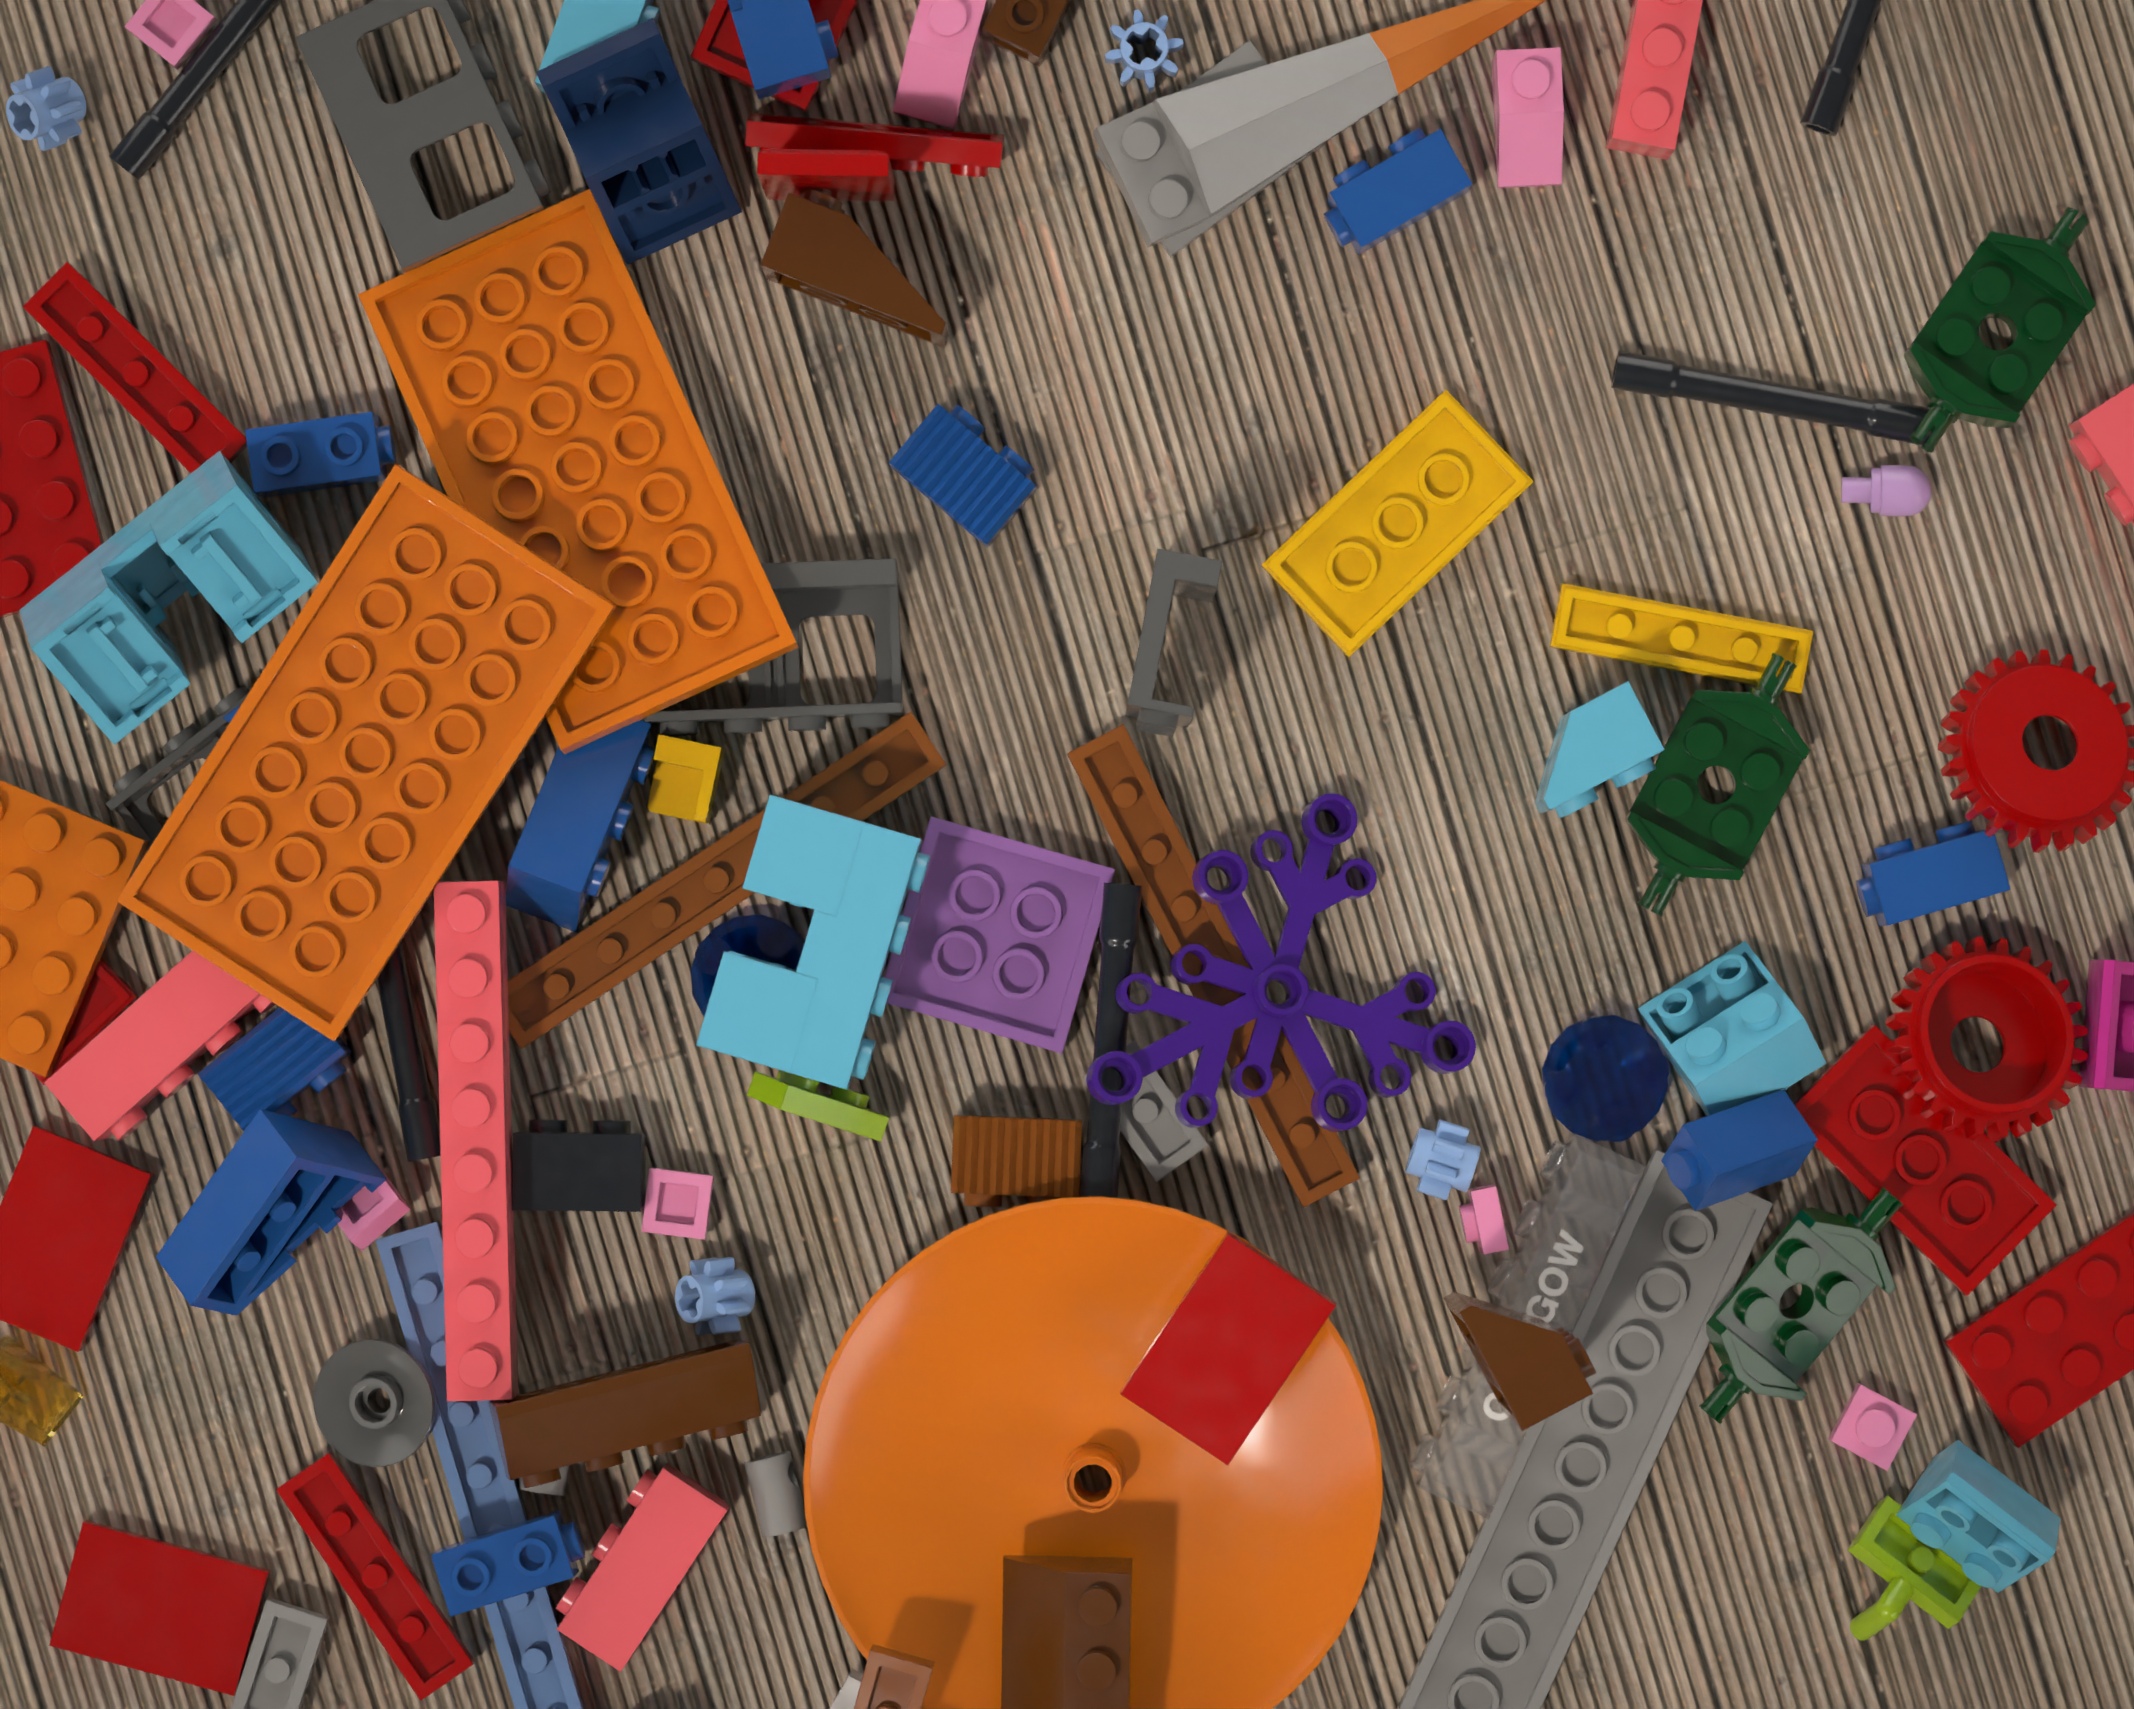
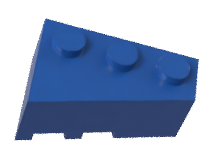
[727,0,839,99]
[506,720,656,933]
[156,1109,387,1316]

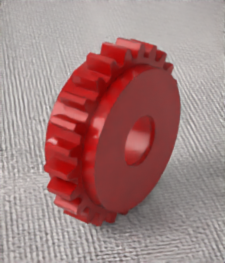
[1938,649,2134,853]
[1885,936,2088,1142]

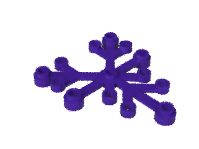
[1086,793,1476,1132]

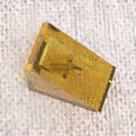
[0,1335,84,1447]

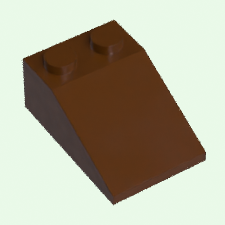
[760,189,949,348]

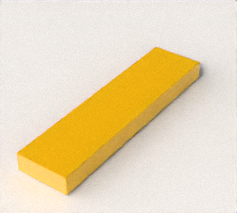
[1549,583,1813,694]

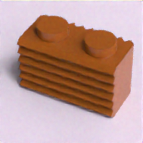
[951,1114,1082,1207]

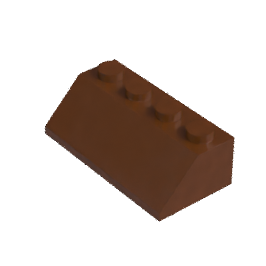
[1443,1292,1596,1431]
[488,1339,761,1488]
[1001,1555,1133,1709]

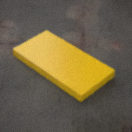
[1261,390,1534,658]

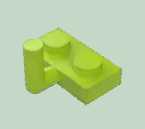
[747,1070,889,1142]
[1847,1496,1981,1641]

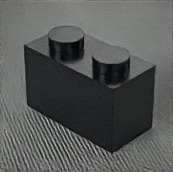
[512,1119,646,1212]

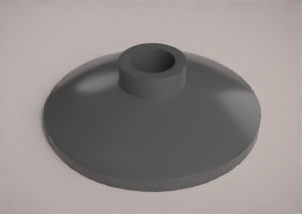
[313,1339,435,1467]

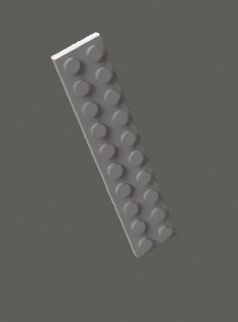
[1397,1149,1773,1709]

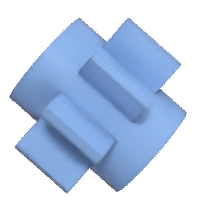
[1105,9,1184,92]
[6,66,86,151]
[1405,1119,1481,1201]
[675,1257,755,1335]

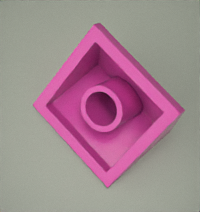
[2079,960,2134,1091]

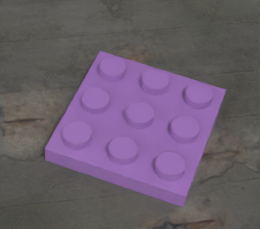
[884,816,1115,1053]

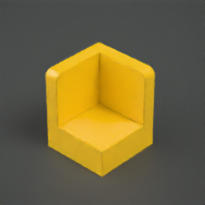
[647,734,725,824]

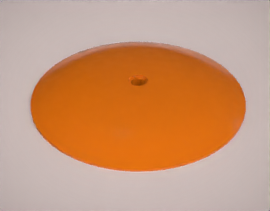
[803,1196,1383,1709]

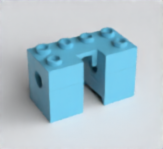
[19,451,318,745]
[696,795,931,1090]

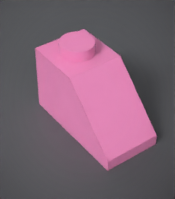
[893,0,989,130]
[1491,47,1564,188]

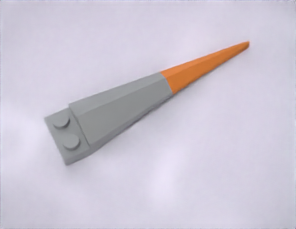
[1093,0,1546,247]

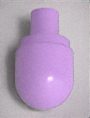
[1841,465,1932,516]

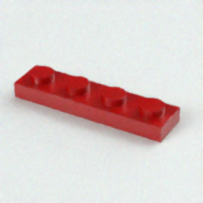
[745,113,1004,177]
[22,262,247,473]
[275,1451,476,1701]

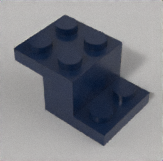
[536,18,742,265]

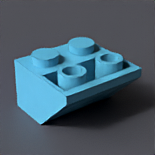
[1534,681,1665,818]
[1637,941,1826,1116]
[1896,1440,2060,1593]

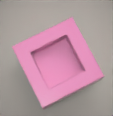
[124,0,217,70]
[336,1164,411,1251]
[641,1167,714,1240]
[1459,1184,1509,1254]
[1828,1383,1917,1471]

